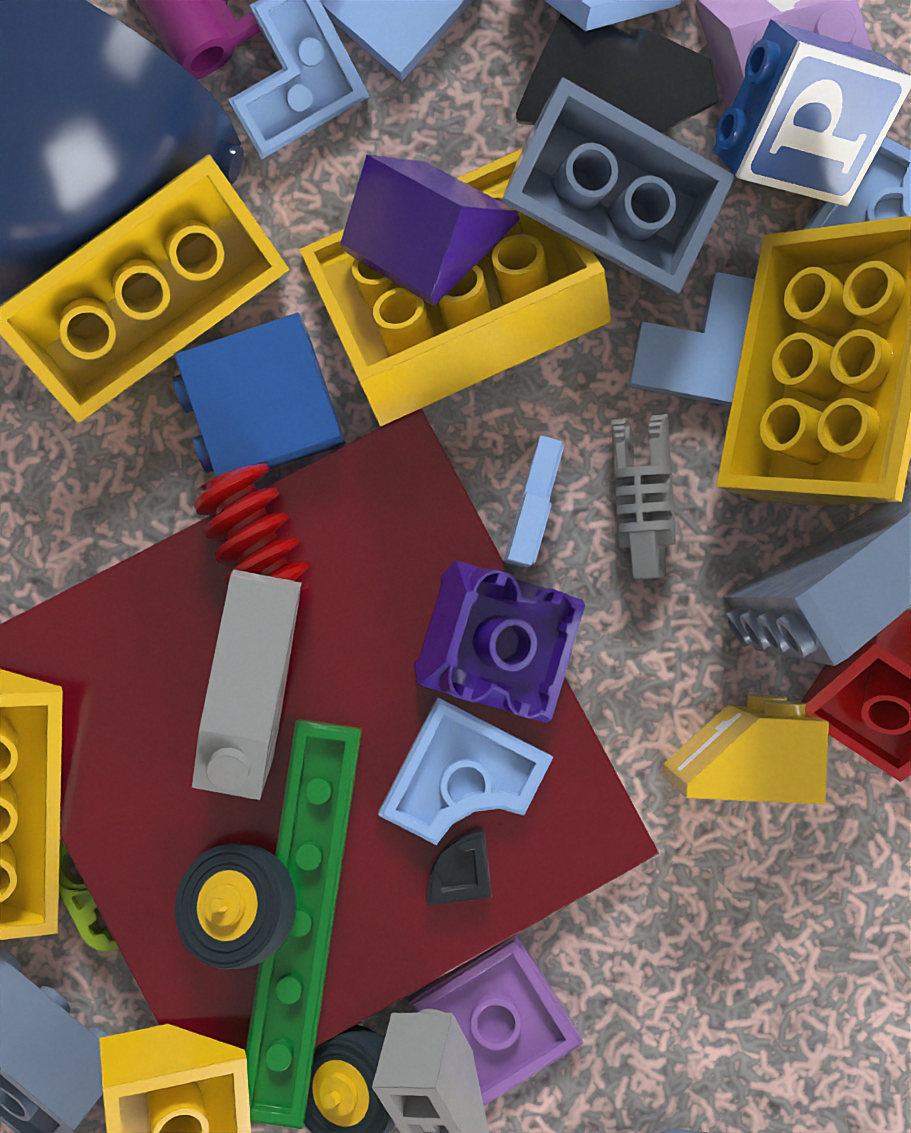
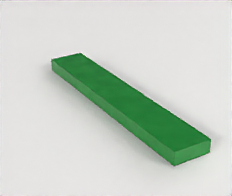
[246,719,362,1129]

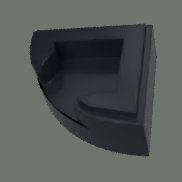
[426,828,492,906]

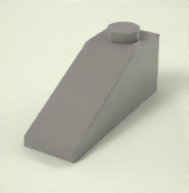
[192,569,302,800]
[372,1009,489,1133]

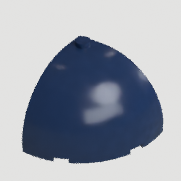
[0,0,244,305]

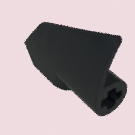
[516,14,719,133]

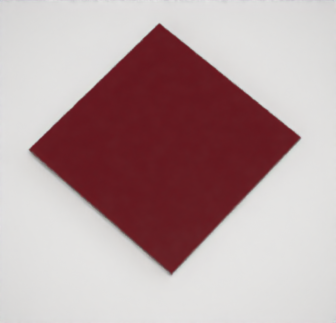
[0,408,660,1054]

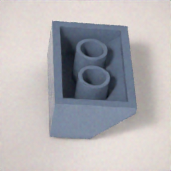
[501,77,736,296]
[0,946,109,1133]

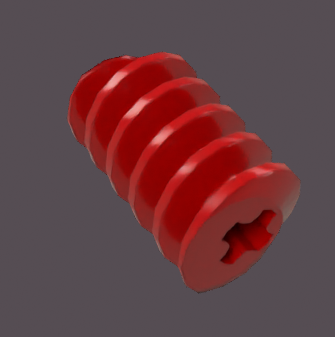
[193,463,311,591]

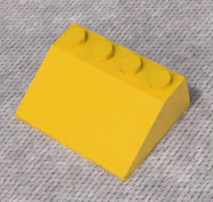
[299,148,611,427]
[716,216,911,506]

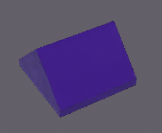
[340,154,520,306]

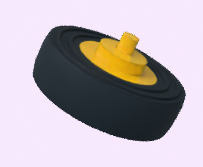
[175,843,296,969]
[304,1025,395,1133]

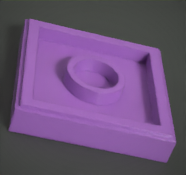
[408,934,584,1106]

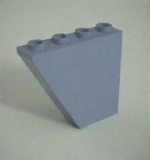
[724,485,911,666]

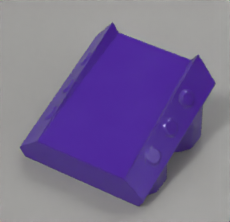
[414,560,585,723]

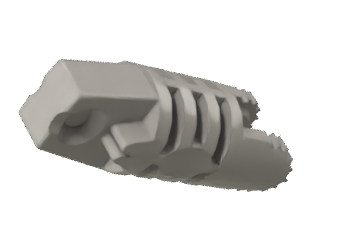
[611,414,676,580]

